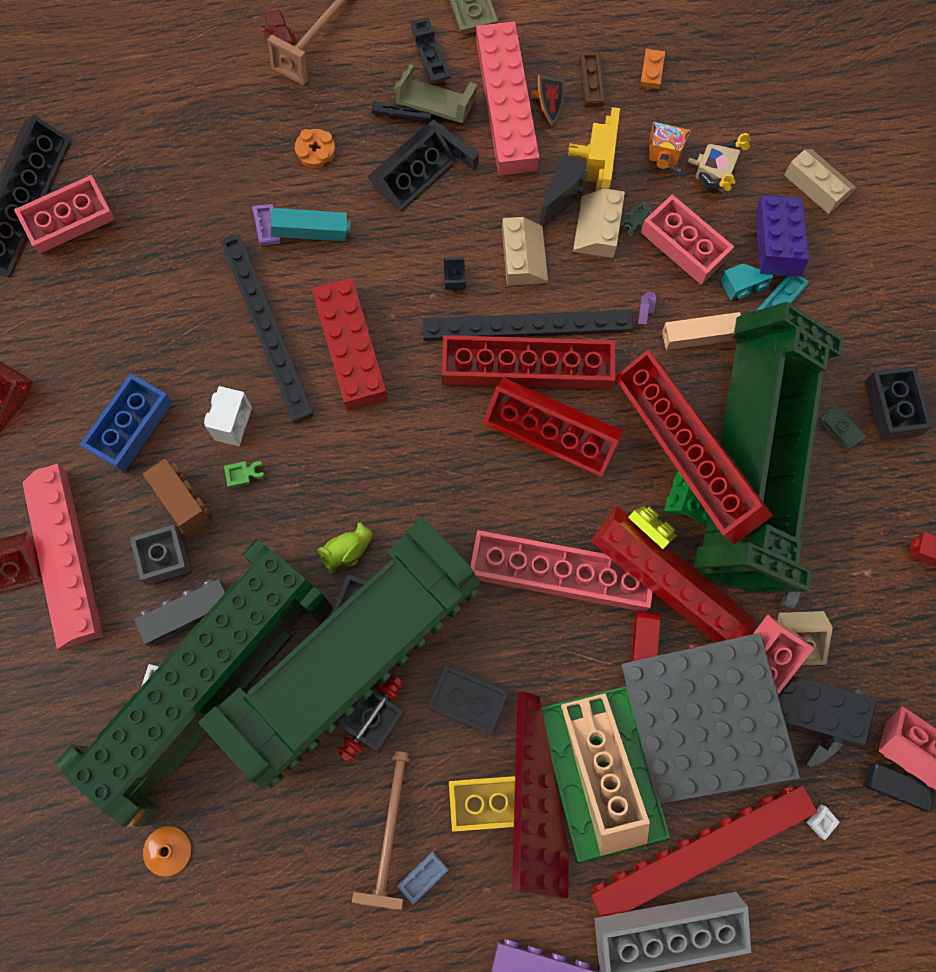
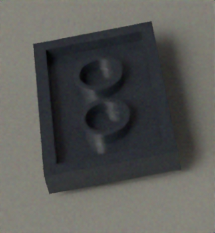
[427,665,509,736]

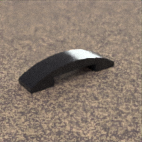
[410,17,451,83]

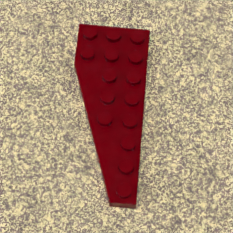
[512,691,569,899]

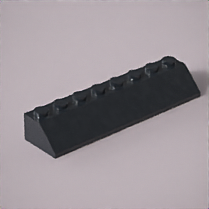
[0,115,70,277]

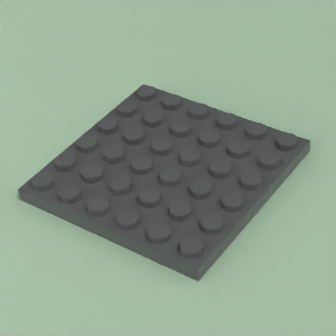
[621,632,801,804]

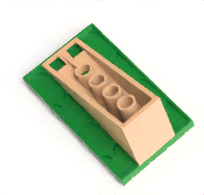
[542,686,670,865]

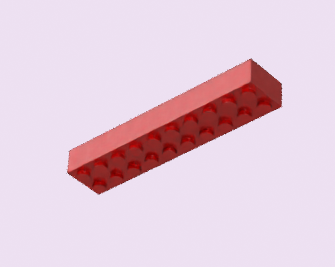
[615,350,773,544]

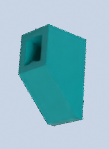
[720,263,773,301]

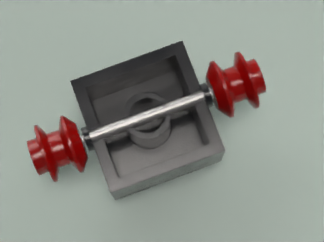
[336,675,405,762]

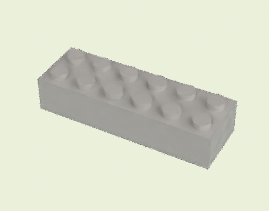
[594,892,751,972]

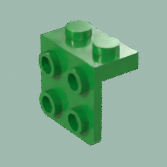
[664,472,708,527]

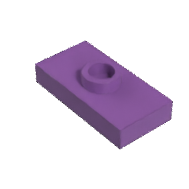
[252,204,280,246]

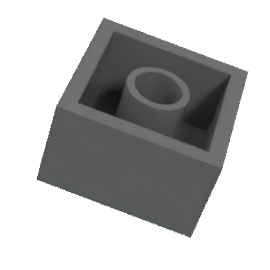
[130,524,191,585]

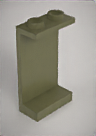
[394,64,477,123]

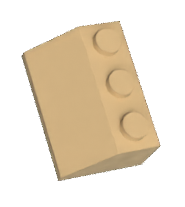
[784,149,857,214]
[573,188,625,258]
[502,217,548,286]

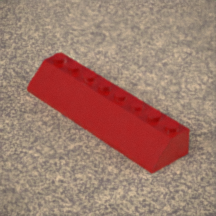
[591,506,754,642]

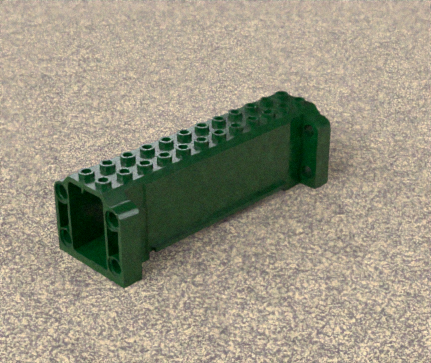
[694,302,844,593]
[198,516,481,790]
[55,539,333,827]

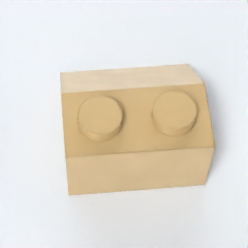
[778,611,833,665]

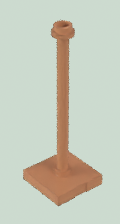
[267,0,346,86]
[352,751,410,911]

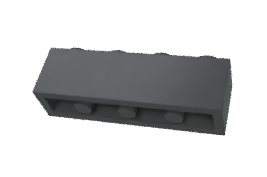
[134,579,227,647]

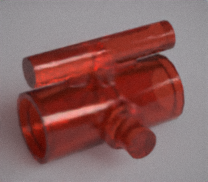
[262,10,298,46]

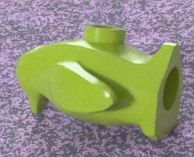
[317,522,373,574]

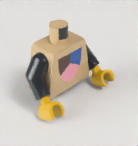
[688,133,751,192]

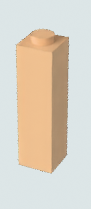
[662,312,741,350]

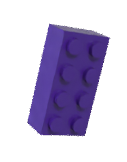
[755,195,809,277]

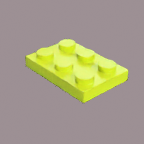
[628,506,677,549]

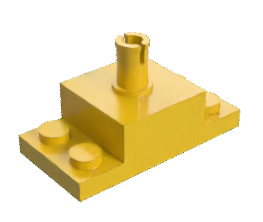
[568,107,620,192]

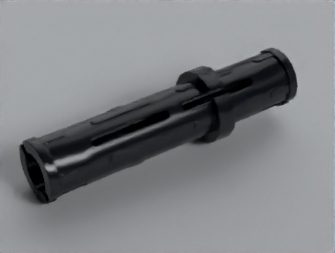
[371,101,432,123]

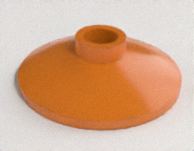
[143,826,192,877]

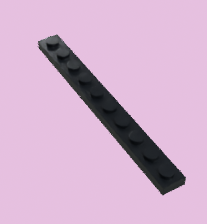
[220,234,314,423]
[423,310,633,341]

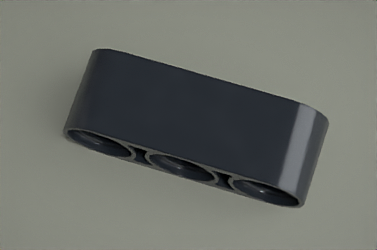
[863,763,936,812]

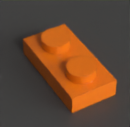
[640,49,665,89]

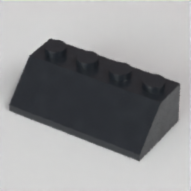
[367,126,456,211]

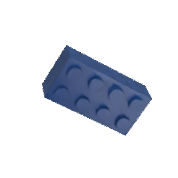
[80,373,173,473]

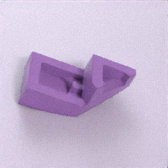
[638,292,656,324]

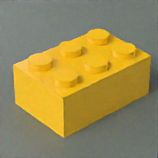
[449,776,515,832]

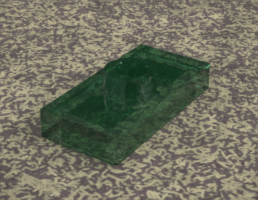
[819,404,866,451]

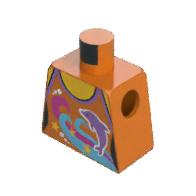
[649,122,691,169]

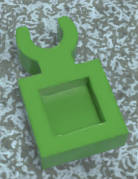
[224,461,265,489]

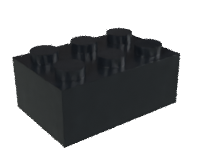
[865,366,932,441]

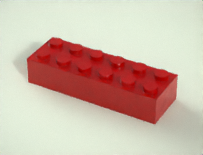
[311,278,388,411]
[483,377,623,477]

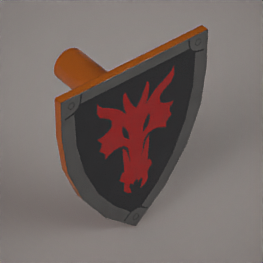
[531,75,564,126]

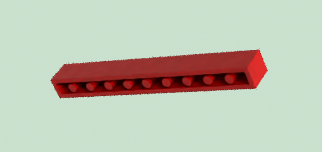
[588,783,818,917]

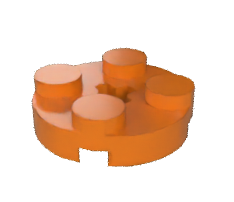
[295,129,336,168]

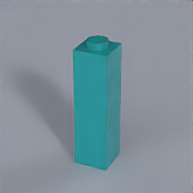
[271,208,350,241]

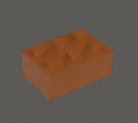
[142,458,212,537]

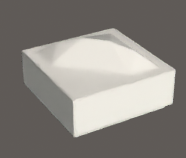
[807,804,840,840]

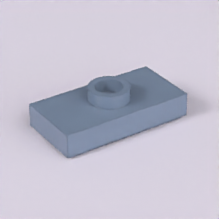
[397,851,449,905]

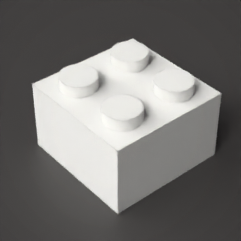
[204,386,252,446]

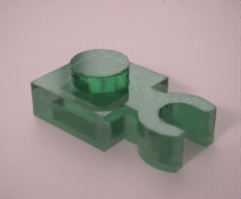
[620,200,654,236]

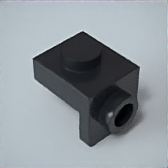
[444,257,466,290]

